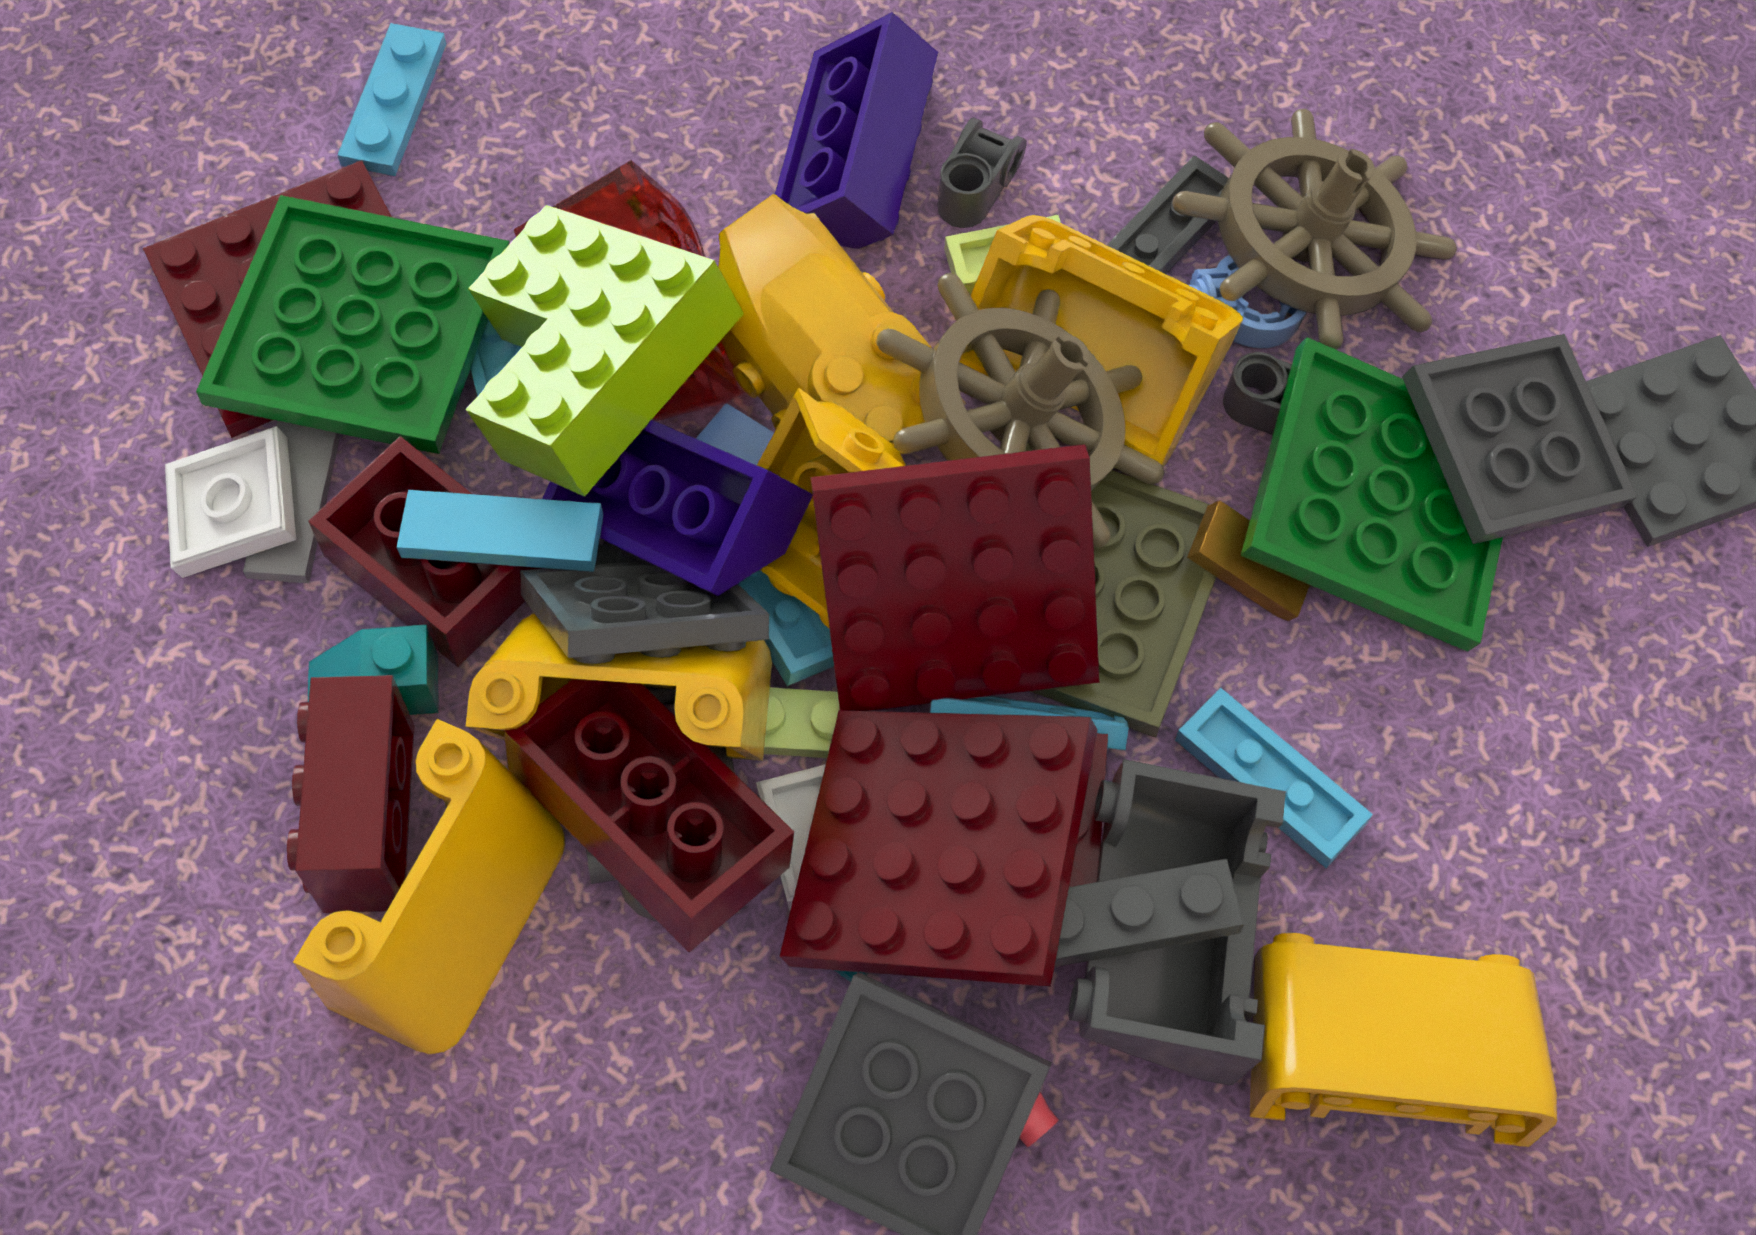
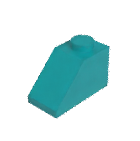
[308,624,439,715]

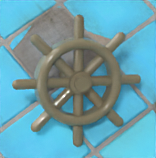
[1172,108,1457,350]
[876,273,1164,547]

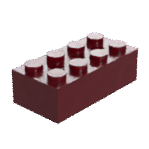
[504,679,795,953]

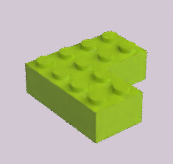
[465,205,744,496]

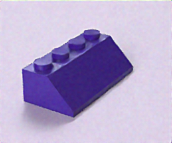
[775,12,938,249]
[542,420,813,596]

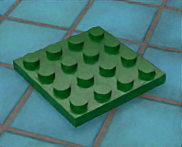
[196,195,510,454]
[1241,337,1503,652]

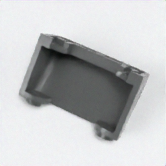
[1069,759,1286,1086]

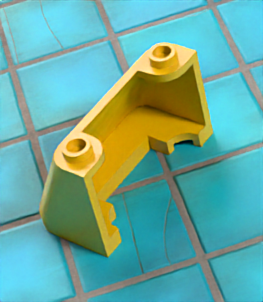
[959,215,1243,467]
[466,613,772,761]
[293,719,565,1054]
[1249,933,1557,1147]

